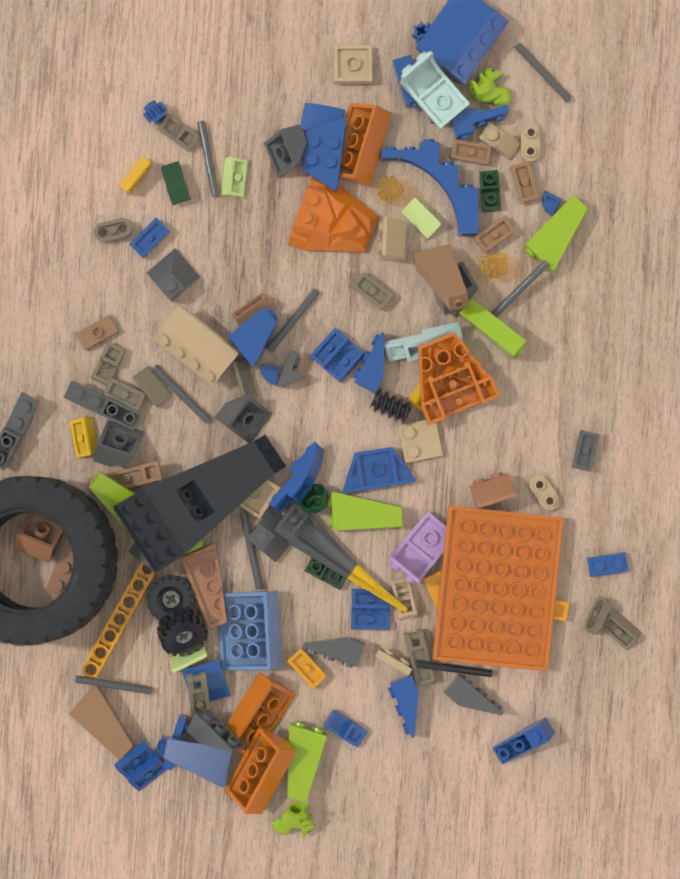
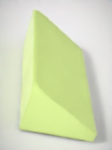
[221,157,248,198]
[401,197,442,239]
[169,646,209,673]

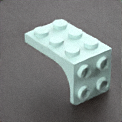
[400,51,470,130]

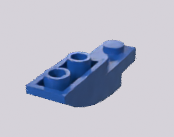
[269,442,324,514]

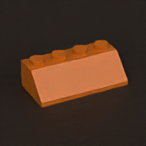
[339,103,392,186]
[226,672,296,754]
[225,727,297,814]

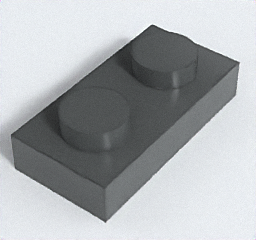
[571,430,599,472]

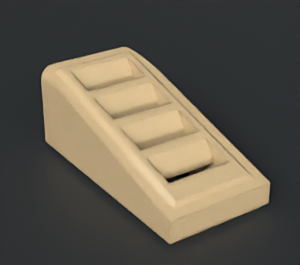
[391,578,418,620]

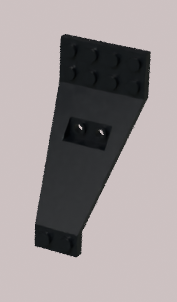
[113,435,286,573]

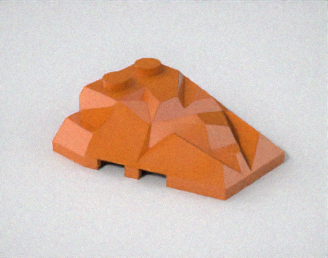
[288,176,379,253]
[418,332,500,425]

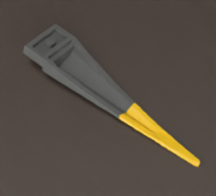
[274,503,408,613]

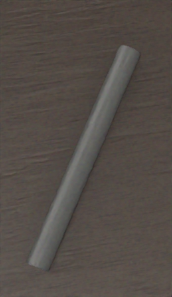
[514,42,572,103]
[197,121,219,197]
[491,260,550,318]
[266,288,319,352]
[152,365,211,424]
[240,513,263,589]
[75,675,152,695]

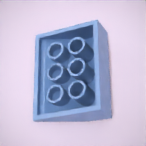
[219,590,282,670]

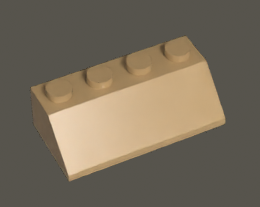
[153,304,240,387]

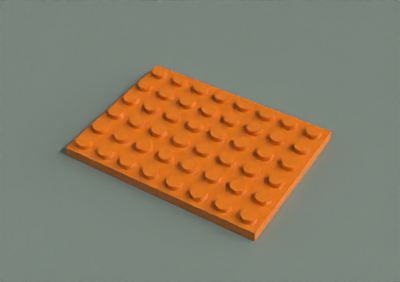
[432,505,564,671]

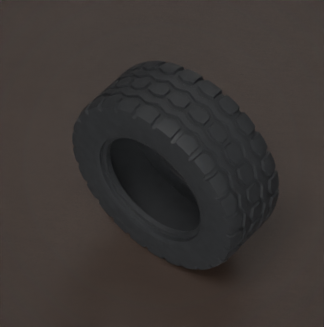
[0,476,118,646]

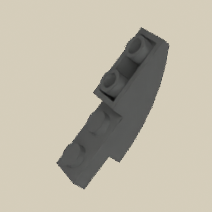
[63,380,142,431]
[0,392,40,470]

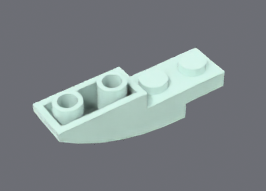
[384,322,463,362]

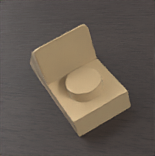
[478,122,520,160]

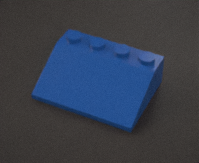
[415,0,509,84]

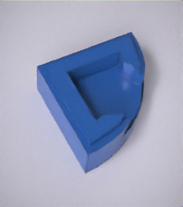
[542,191,562,217]
[260,364,280,386]

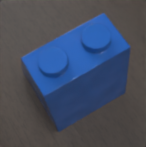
[228,307,278,368]

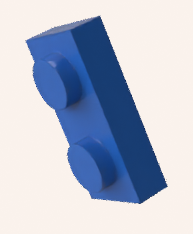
[129,218,170,258]
[587,552,628,577]

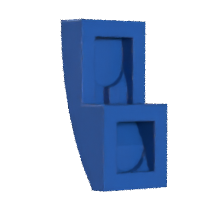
[323,709,368,748]

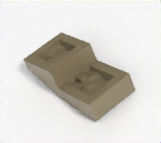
[157,113,200,152]
[91,342,126,386]

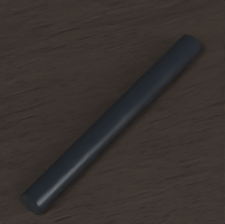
[416,660,492,677]

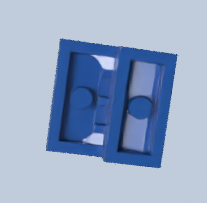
[300,103,345,137]
[310,328,365,383]
[351,589,390,631]
[182,659,230,702]
[114,741,167,791]

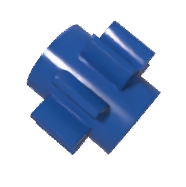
[411,21,431,43]
[143,100,167,124]

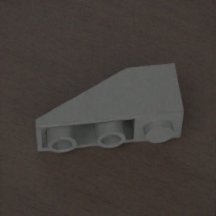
[303,637,365,668]
[443,674,504,716]
[186,710,245,752]

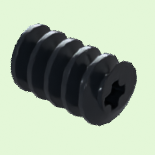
[369,388,412,425]

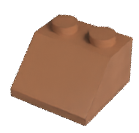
[469,472,516,508]
[13,512,64,563]

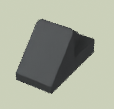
[277,350,306,388]

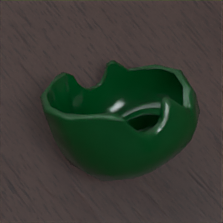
[301,484,329,514]

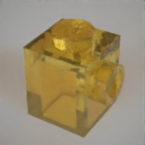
[377,175,405,205]
[479,253,508,279]

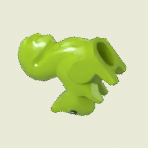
[467,68,512,107]
[272,802,315,837]

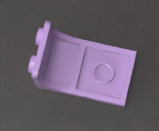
[389,511,446,584]

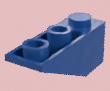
[353,332,385,394]
[388,674,419,738]
[493,717,556,764]

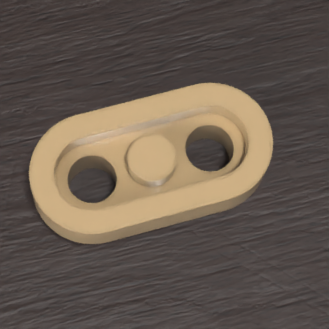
[520,124,540,163]
[529,475,559,511]

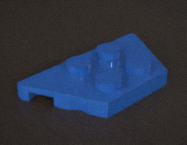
[301,117,347,192]
[343,447,416,493]

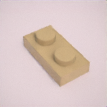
[375,647,412,676]

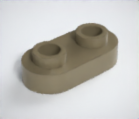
[94,218,132,243]
[585,597,612,635]

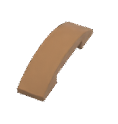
[87,461,163,497]

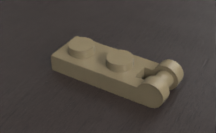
[403,629,435,686]
[186,671,211,718]

